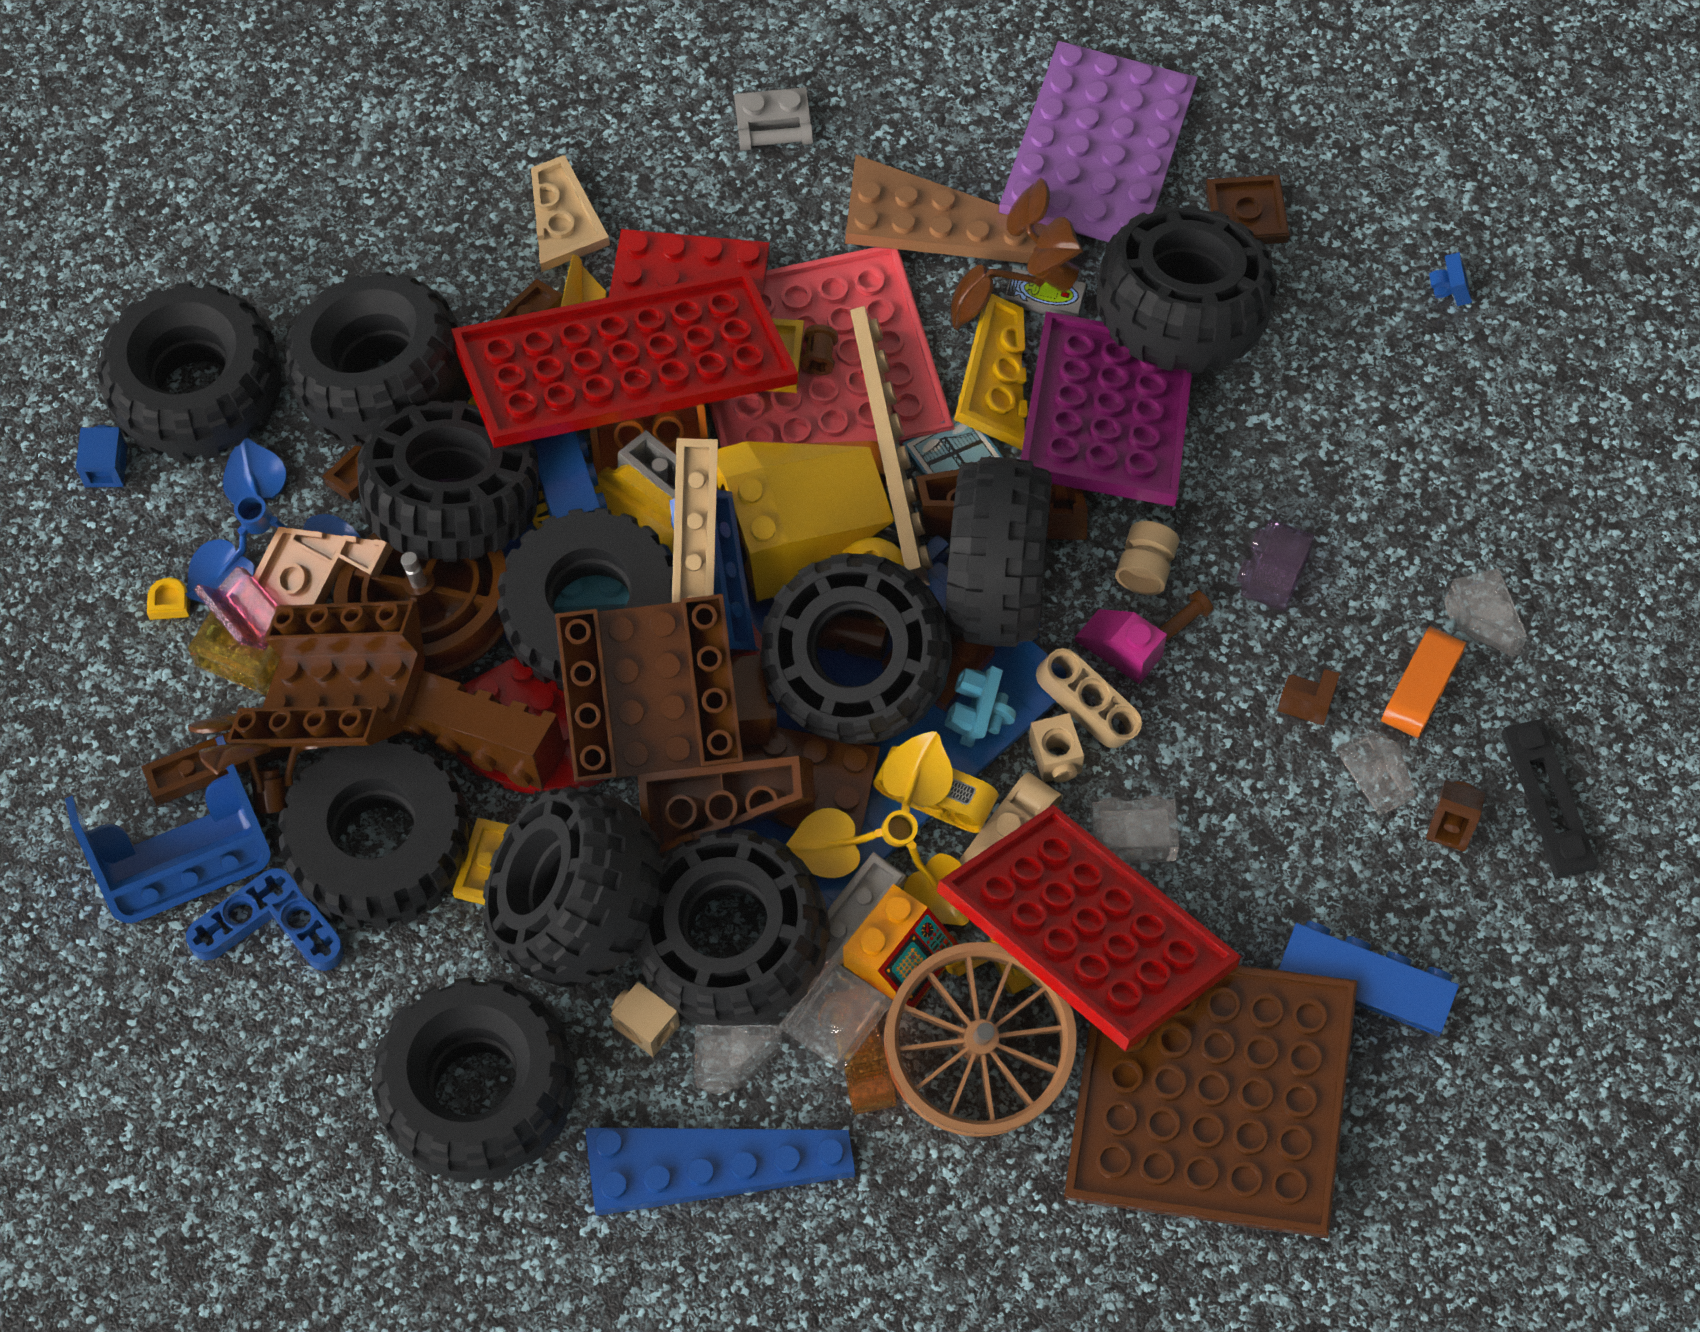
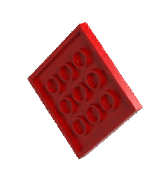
[609,229,770,299]

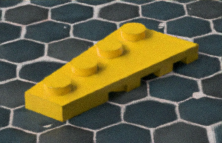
[954,294,1028,450]

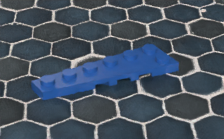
[585,1128,855,1216]

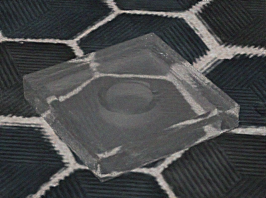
[778,959,892,1072]

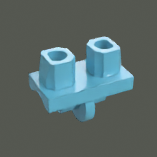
[944,666,1016,748]

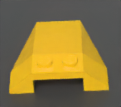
[717,441,895,603]

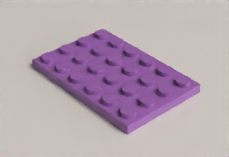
[998,41,1197,242]

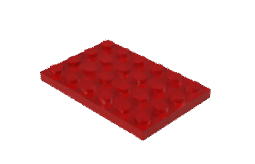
[937,805,1241,1051]

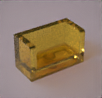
[188,610,280,695]

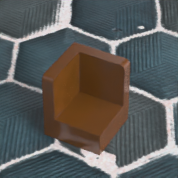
[1277,669,1340,726]

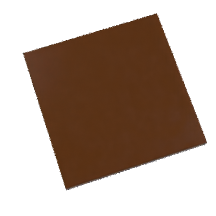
[1064,965,1358,1239]

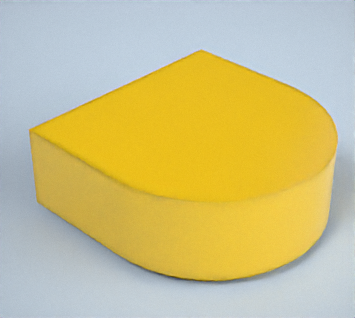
[147,577,190,620]

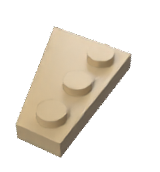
[531,155,610,272]

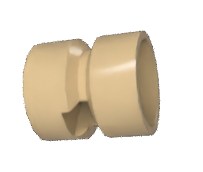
[1115,521,1180,595]

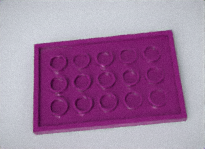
[1020,311,1192,507]

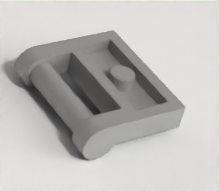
[734,87,813,151]

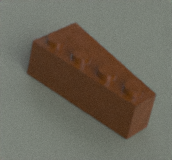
[638,756,816,859]

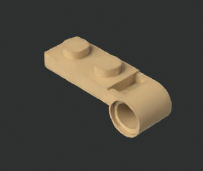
[958,772,1063,865]

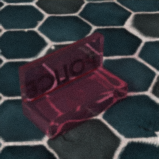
[194,566,277,651]

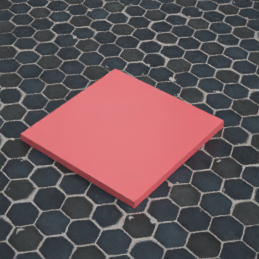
[708,247,955,448]

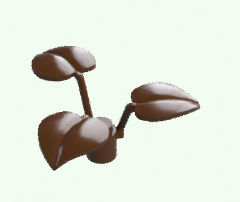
[951,178,1083,332]
[188,713,328,813]

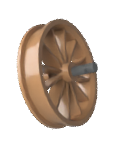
[884,942,1077,1137]

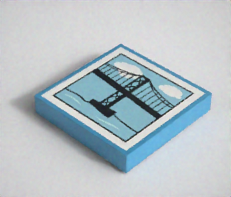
[902,415,1004,475]

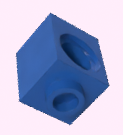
[76,425,128,488]

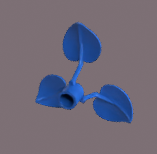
[185,437,361,603]

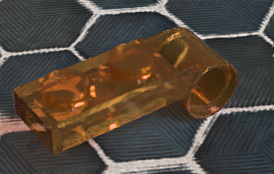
[826,987,897,1115]

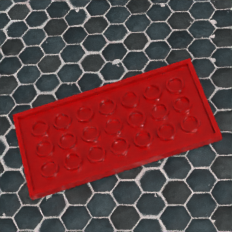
[451,270,798,448]

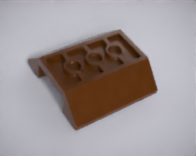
[555,594,743,782]
[226,601,425,747]

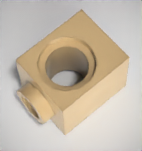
[1029,713,1084,782]
[611,982,680,1057]

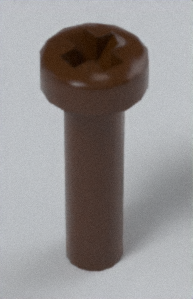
[1158,590,1214,643]

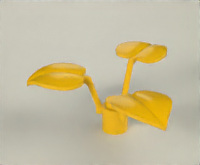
[785,731,969,926]

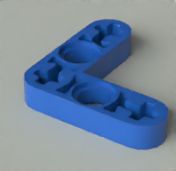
[186,868,344,971]

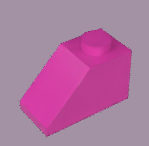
[1075,609,1167,684]

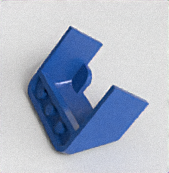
[65,735,270,923]

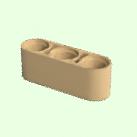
[1036,648,1142,748]

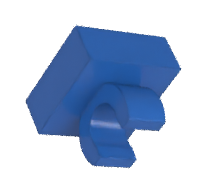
[1429,252,1472,306]

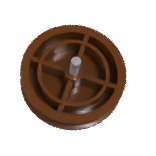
[334,533,507,677]

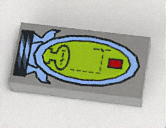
[1004,268,1086,317]

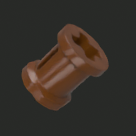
[801,324,838,376]

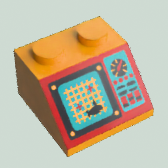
[843,884,959,1008]

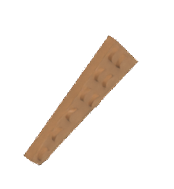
[845,155,1046,263]

